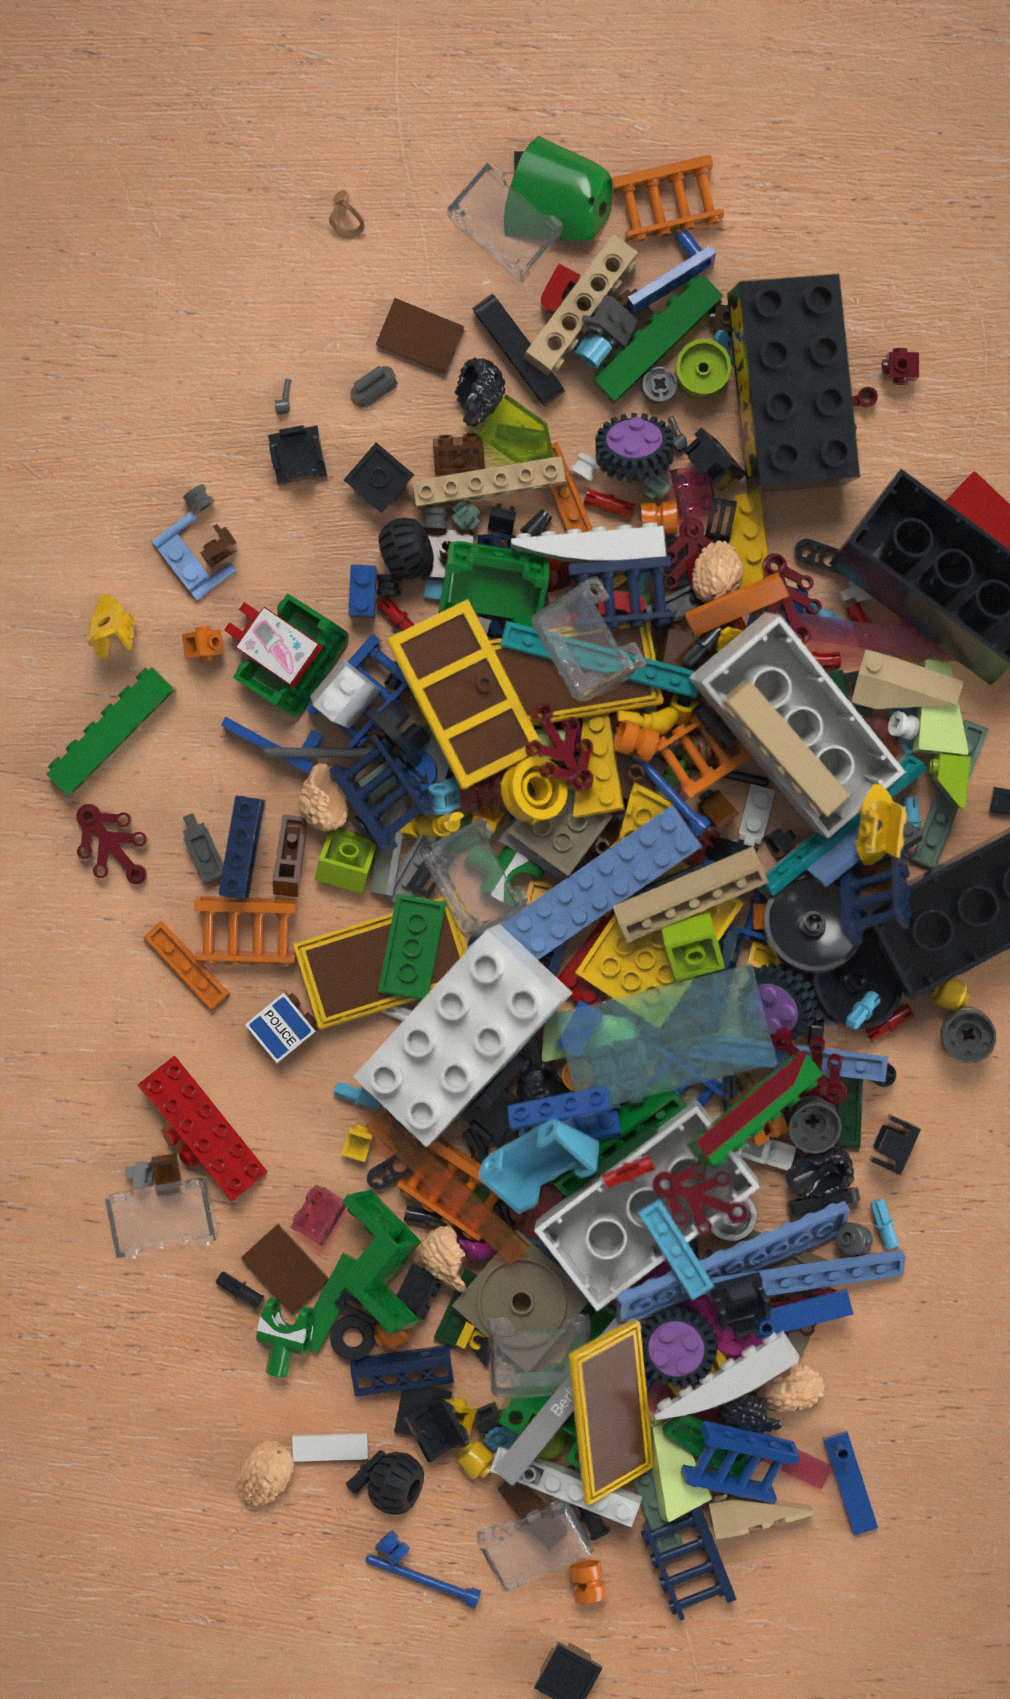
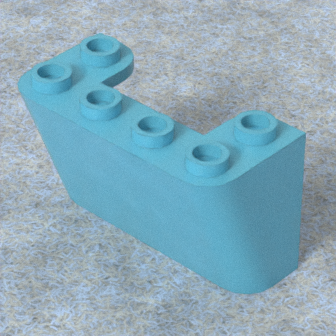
[479,1119,599,1214]

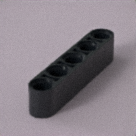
[472,293,565,407]

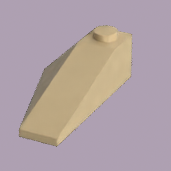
[852,650,964,710]
[708,1492,813,1540]

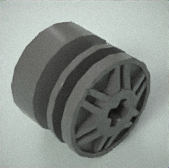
[941,1007,996,1063]
[784,1094,842,1154]

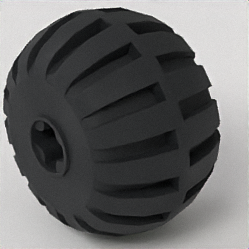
[378,517,434,580]
[368,1452,424,1515]

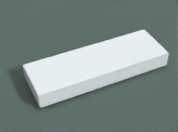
[292,1432,368,1462]

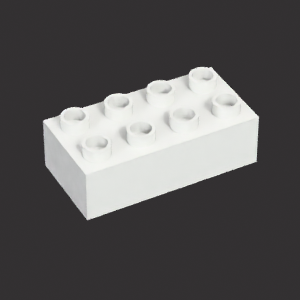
[689,612,905,838]
[353,924,573,1147]
[534,1098,760,1311]

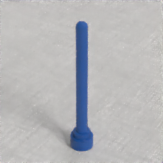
[629,753,712,837]
[365,1554,481,1609]

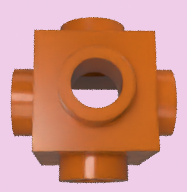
[182,626,224,663]

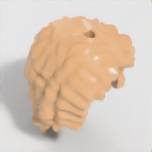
[691,541,743,602]
[299,763,349,832]
[419,1225,466,1293]
[756,1363,825,1412]
[236,1441,294,1506]

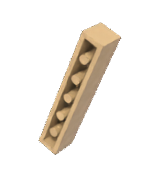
[722,679,850,816]
[613,847,769,942]

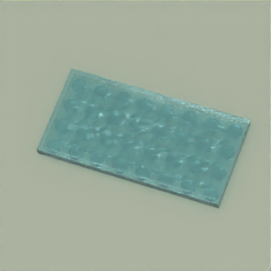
[555,964,777,1105]

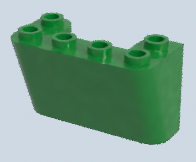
[498,1372,581,1469]

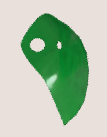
[504,136,612,241]

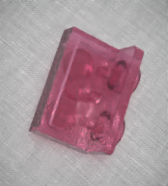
[670,467,718,520]
[290,1185,346,1246]

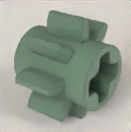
[641,471,672,501]
[451,500,482,531]

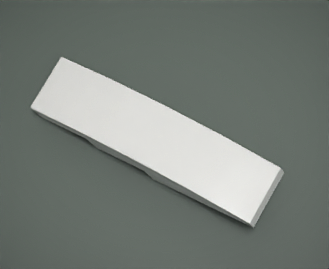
[737,1137,798,1171]

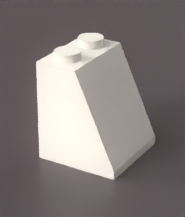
[310,658,381,728]

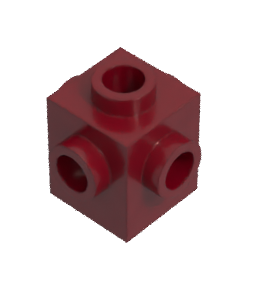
[881,348,919,385]

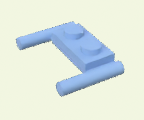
[152,511,237,600]

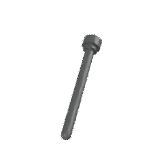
[262,743,383,764]

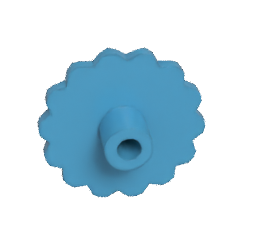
[484,1426,518,1451]

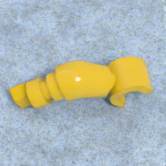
[617,694,699,736]
[400,812,464,839]

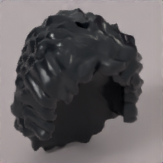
[454,357,505,427]
[517,1062,569,1121]
[785,1147,855,1199]
[718,1392,782,1433]

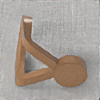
[329,190,365,237]

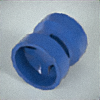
[375,1530,410,1566]

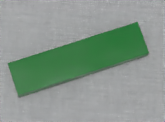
[309,1252,357,1353]

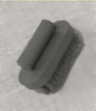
[351,366,398,408]

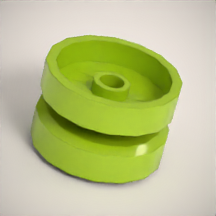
[674,339,732,399]

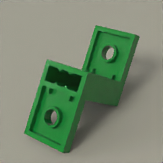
[340,1189,421,1334]

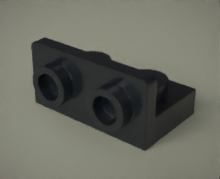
[397,1263,441,1324]

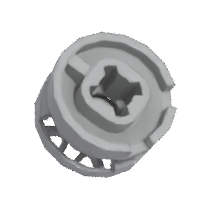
[642,366,678,404]

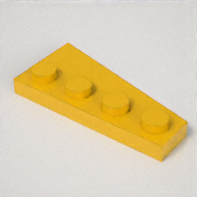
[730,493,771,589]
[573,713,624,819]
[617,781,677,843]

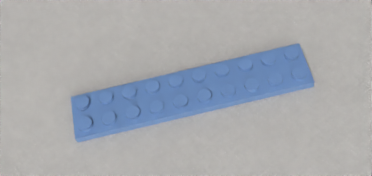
[467,805,702,960]
[616,1201,849,1326]

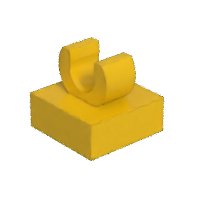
[456,1321,486,1350]

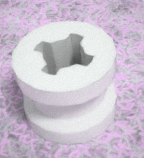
[569,452,599,482]
[888,711,919,740]

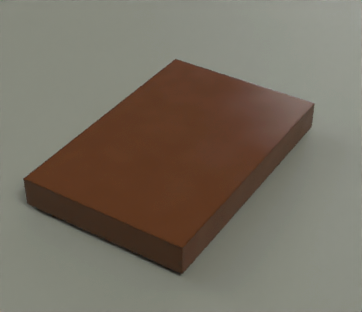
[376,298,464,374]
[241,1223,329,1313]

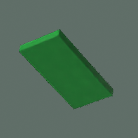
[378,893,446,1000]

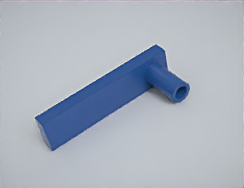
[627,230,716,316]
[221,717,325,774]
[754,1289,854,1340]
[823,1431,878,1535]

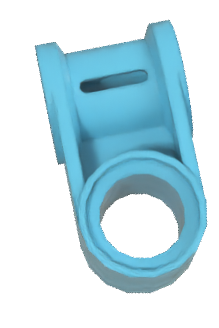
[570,334,612,368]
[428,777,477,815]

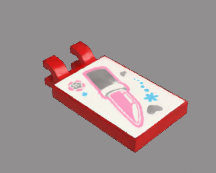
[224,602,323,688]

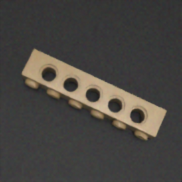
[523,234,637,376]
[412,456,567,509]

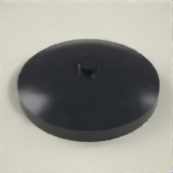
[763,873,865,973]
[809,930,902,1030]

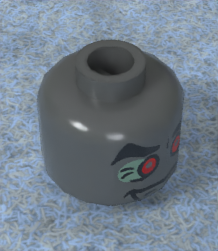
[836,1222,873,1256]

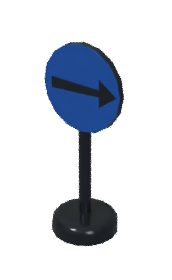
[351,750,437,844]

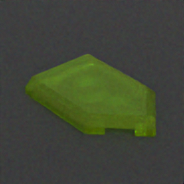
[478,394,554,463]

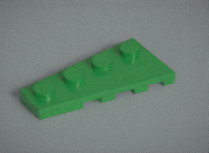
[663,1415,765,1477]

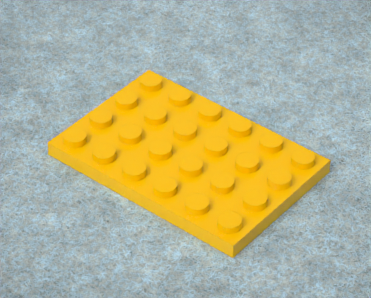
[575,861,744,1029]

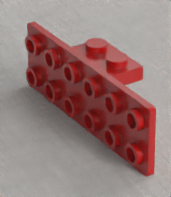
[946,471,1010,549]
[138,1056,267,1202]

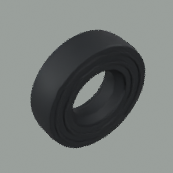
[330,1315,375,1360]

